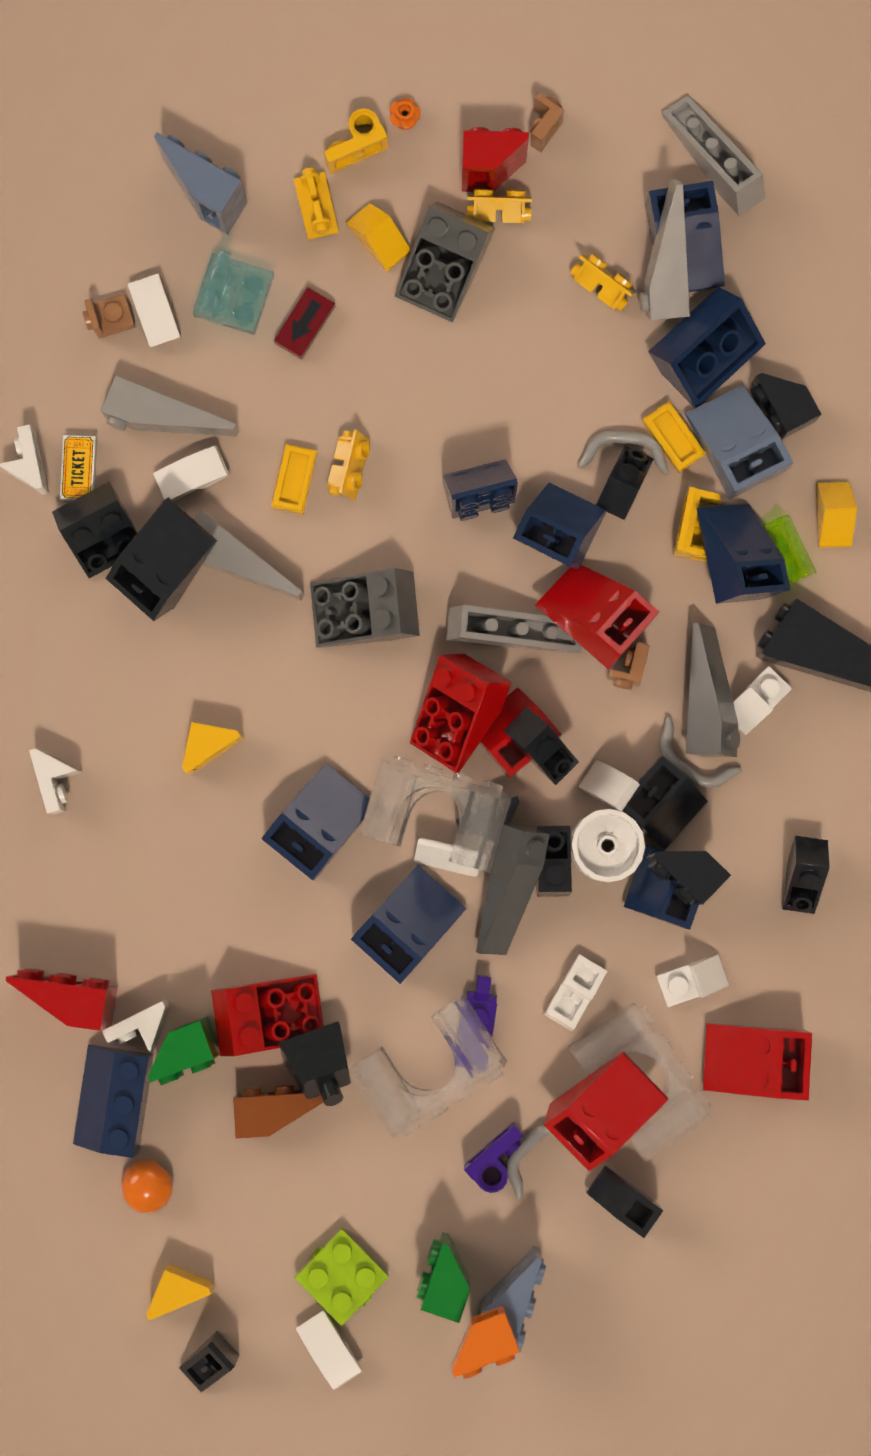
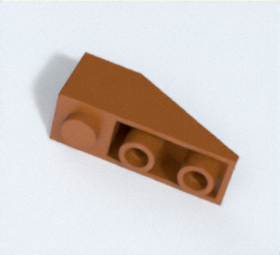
[233,1085,324,1139]

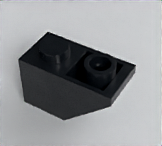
[751,373,822,439]
[596,445,654,520]
[503,707,579,785]
[536,826,572,897]
[782,835,830,914]
[586,1165,664,1238]

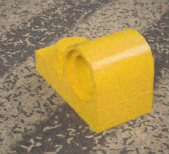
[324,108,388,174]

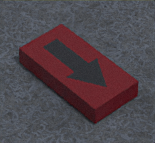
[274,287,336,360]

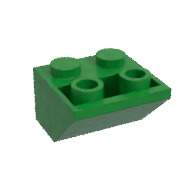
[147,1016,220,1085]
[416,1232,470,1323]

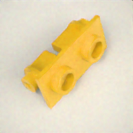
[294,168,339,240]
[467,189,532,224]
[570,253,637,311]
[327,429,370,501]

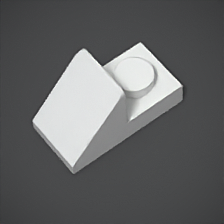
[0,424,49,495]
[733,666,792,736]
[29,749,81,815]
[656,954,729,1007]
[102,999,169,1052]

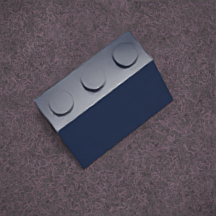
[648,287,766,408]
[73,1044,154,1158]

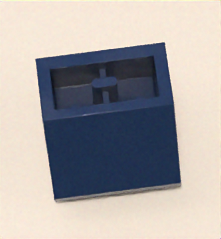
[513,482,607,569]
[623,845,699,930]

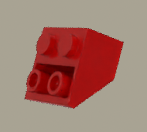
[462,127,529,192]
[480,687,562,779]

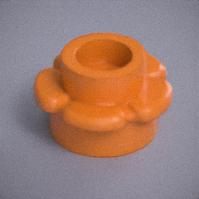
[390,98,421,130]

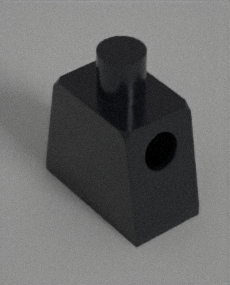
[279,1021,351,1106]

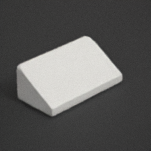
[414,838,483,877]

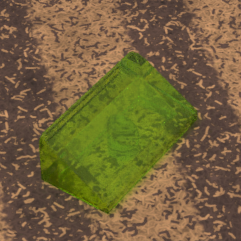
[763,515,816,585]

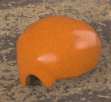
[121,1159,173,1213]

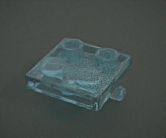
[192,250,274,335]

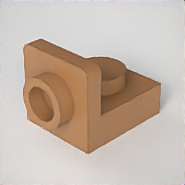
[529,93,564,153]
[82,294,136,339]
[607,642,650,690]

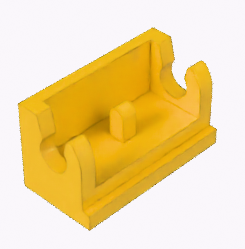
[673,487,722,563]

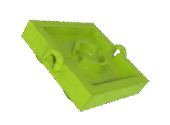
[294,1228,389,1326]

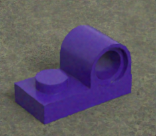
[464,1122,523,1193]

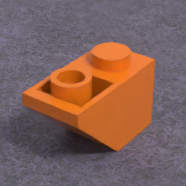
[452,1305,520,1379]

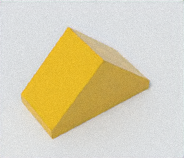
[346,203,411,272]
[816,482,857,548]
[182,722,244,775]
[146,1263,215,1321]

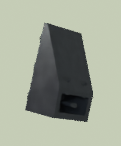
[105,497,217,621]

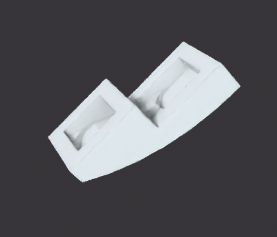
[128,273,180,347]
[153,446,230,502]
[578,760,640,812]
[543,954,608,1031]
[296,1310,363,1390]

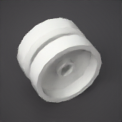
[571,809,645,882]

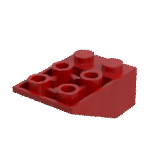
[535,565,659,670]
[410,653,512,773]
[6,968,118,1031]
[211,974,324,1057]
[703,1023,812,1101]
[544,1051,668,1171]

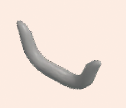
[578,430,669,475]
[660,716,742,788]
[507,1123,552,1200]

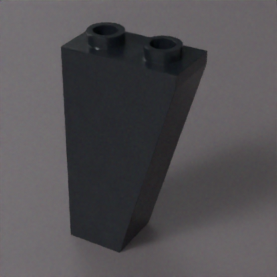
[757,598,871,692]

